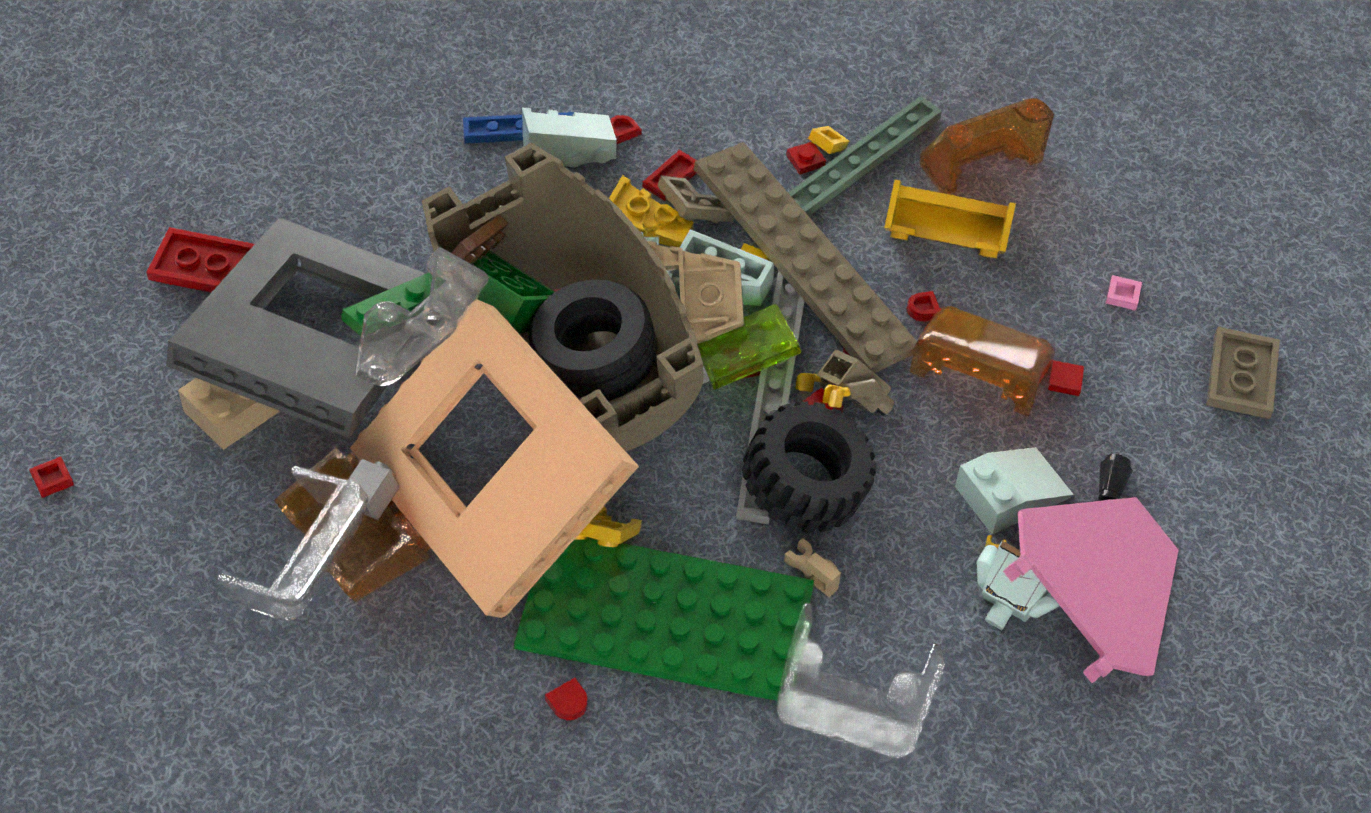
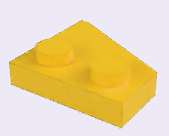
[575,514,642,547]

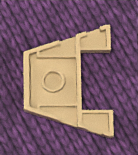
[647,241,744,344]

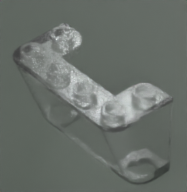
[355,247,488,386]

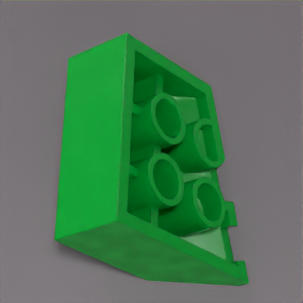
[469,250,555,335]

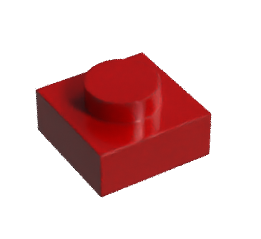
[786,141,826,175]

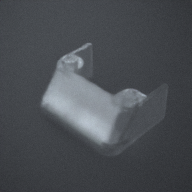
[218,466,368,621]
[776,603,945,758]

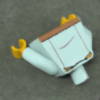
[976,535,1060,630]

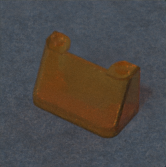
[919,98,1054,195]
[910,306,1055,417]

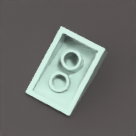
[955,447,1074,535]

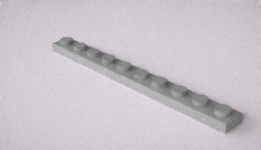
[736,270,804,525]

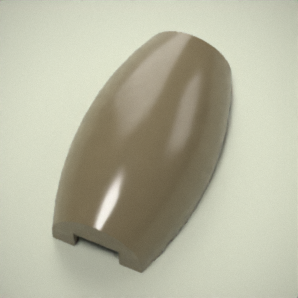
[422,143,704,451]

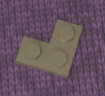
[657,176,734,223]

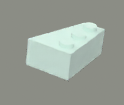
[522,107,617,168]
[666,229,774,306]

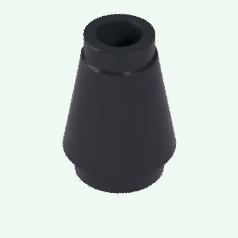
[1098,454,1133,501]

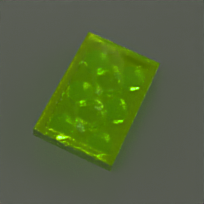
[697,304,801,390]

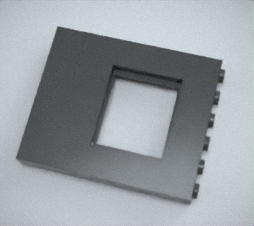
[166,217,447,438]

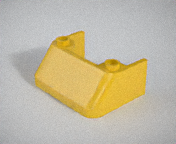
[884,179,1016,259]

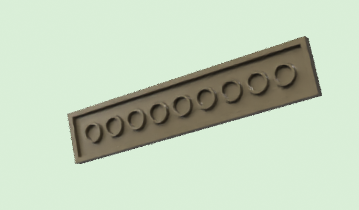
[694,142,920,373]

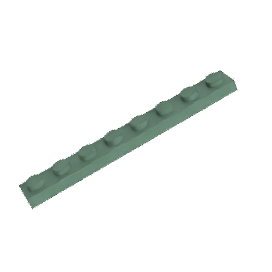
[788,96,942,216]

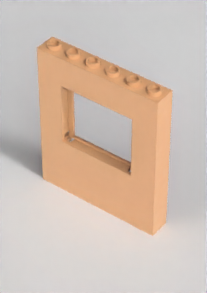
[350,299,639,618]

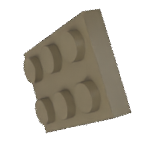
[1206,327,1280,419]

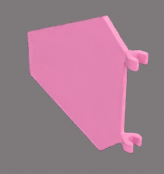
[1003,497,1179,683]

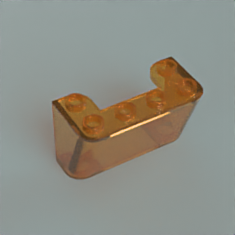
[274,447,431,602]

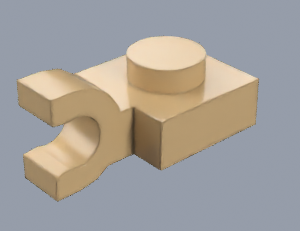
[784,538,841,597]

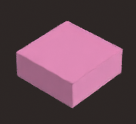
[1106,275,1142,310]

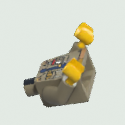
[796,349,894,416]

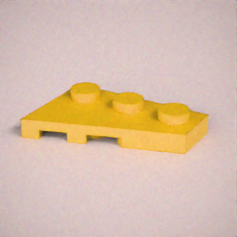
[609,175,694,248]

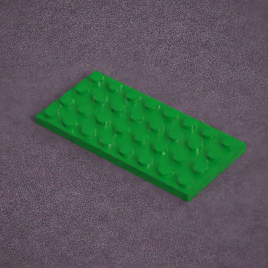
[514,537,814,704]

